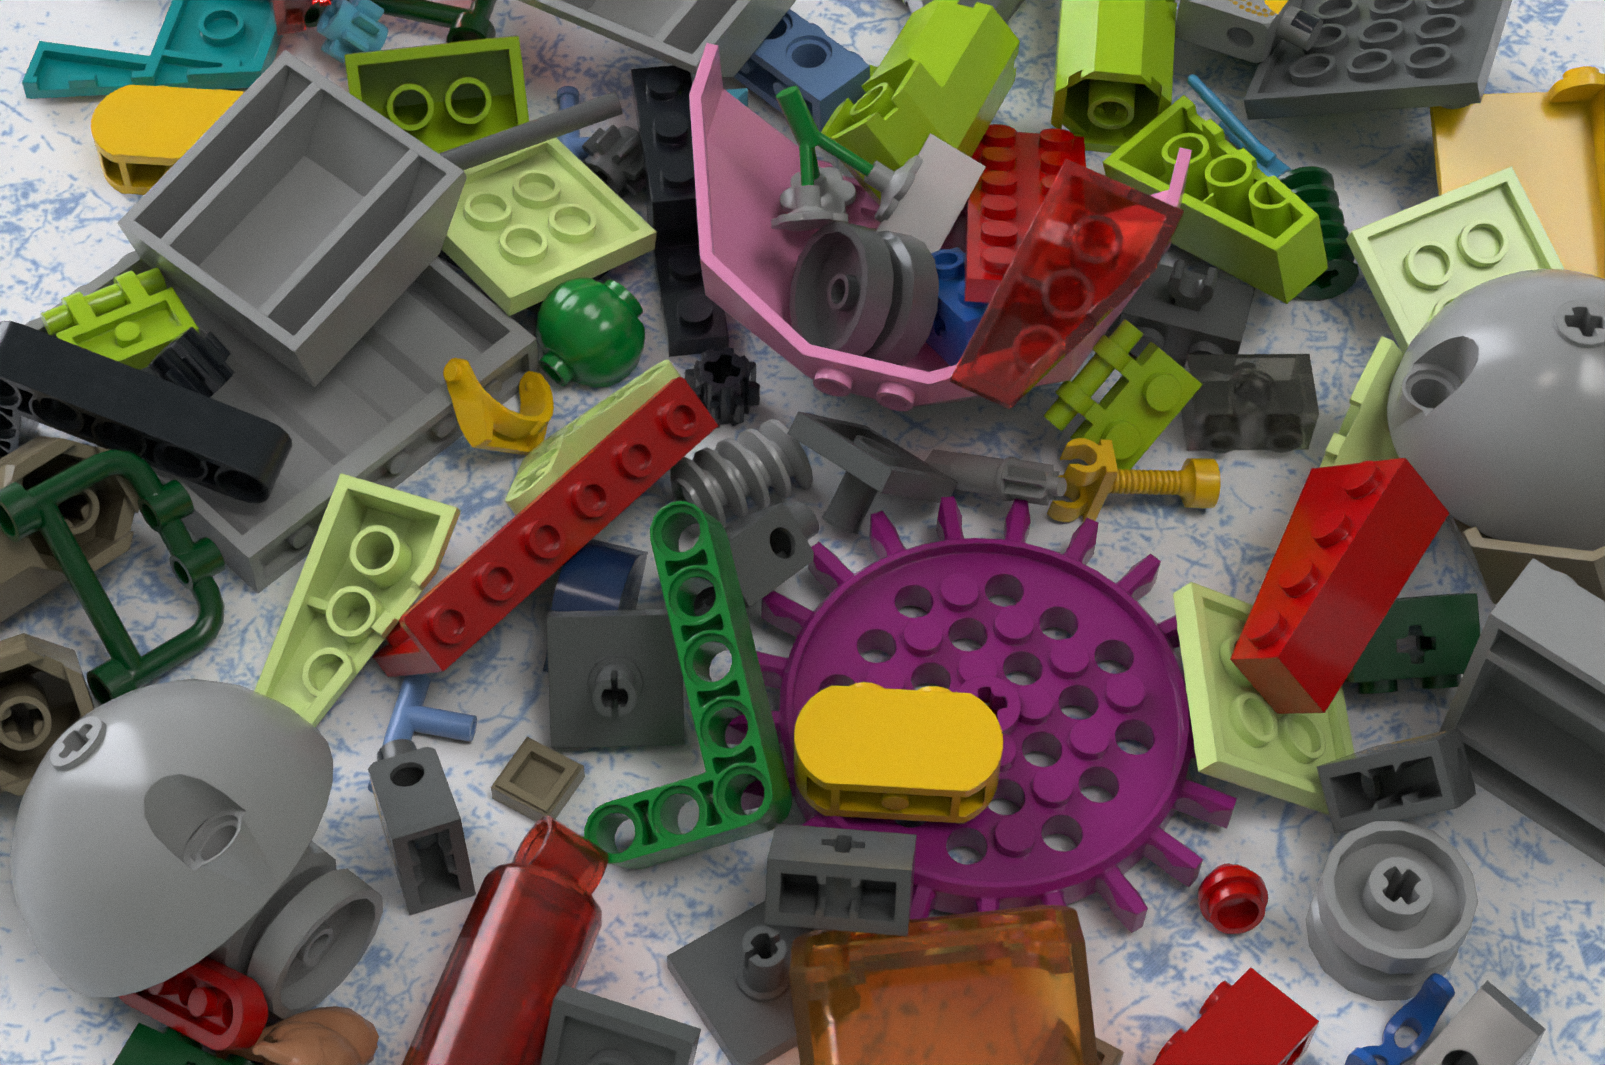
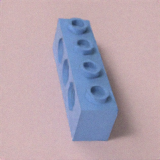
[734,9,870,132]

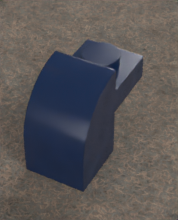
[543,539,648,672]

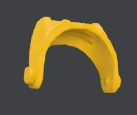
[443,358,554,455]

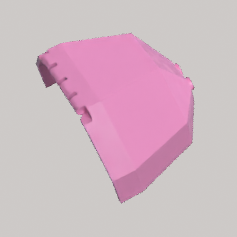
[689,43,1192,411]

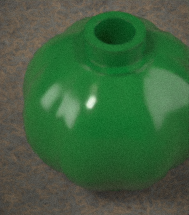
[536,278,645,388]

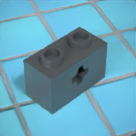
[764,823,917,936]

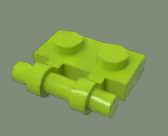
[41,267,200,370]
[1043,319,1203,470]

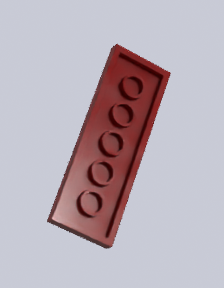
[965,124,1095,310]

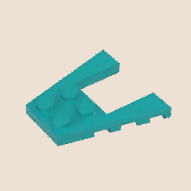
[22,0,289,99]

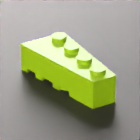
[1102,95,1328,304]

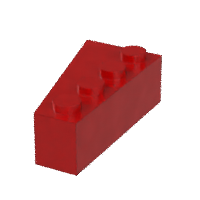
[1230,458,1449,714]
[1153,967,1319,1065]

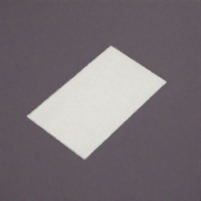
[876,133,986,254]

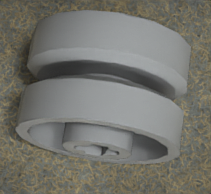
[1305,821,1478,1001]
[207,840,383,1019]

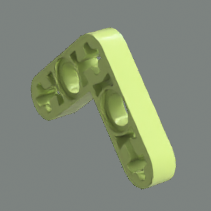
[505,359,681,515]

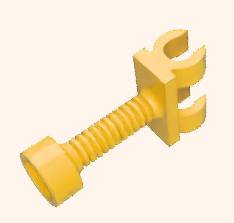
[1047,438,1221,522]

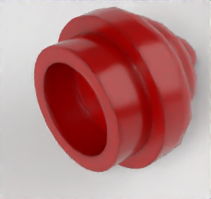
[1198,863,1268,934]

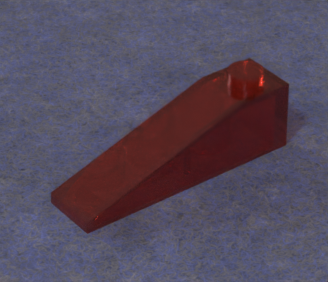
[950,159,1184,410]

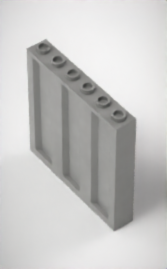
[25,251,540,593]

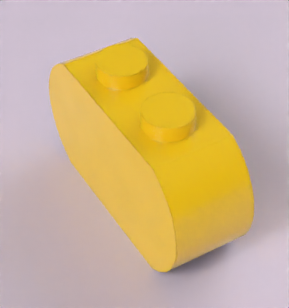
[91,85,245,195]
[794,682,1003,823]

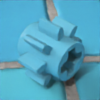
[317,0,388,64]

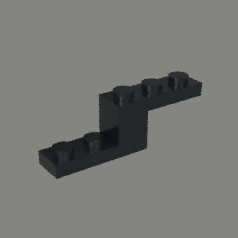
[631,65,729,357]

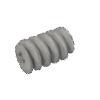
[670,419,813,538]

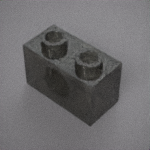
[1181,354,1319,453]

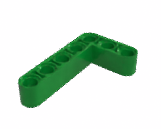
[584,501,792,870]

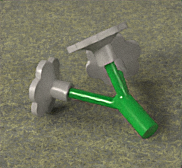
[771,86,923,231]

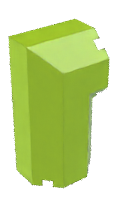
[821,0,1020,206]
[1051,0,1177,153]

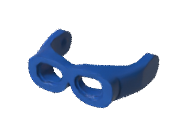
[1345,973,1455,1065]

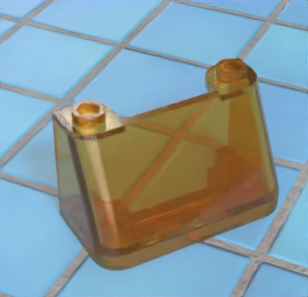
[789,905,1098,1065]

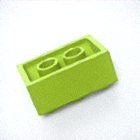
[344,35,529,154]

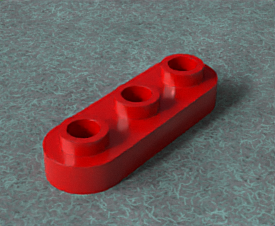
[118,956,268,1050]

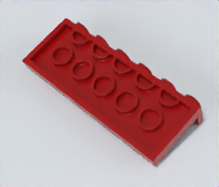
[373,377,719,677]

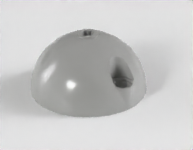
[1387,269,1605,551]
[10,679,333,997]

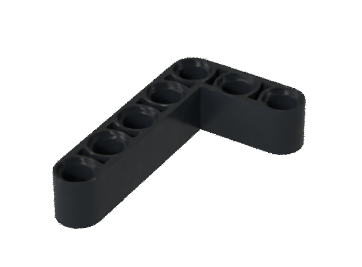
[0,321,293,504]

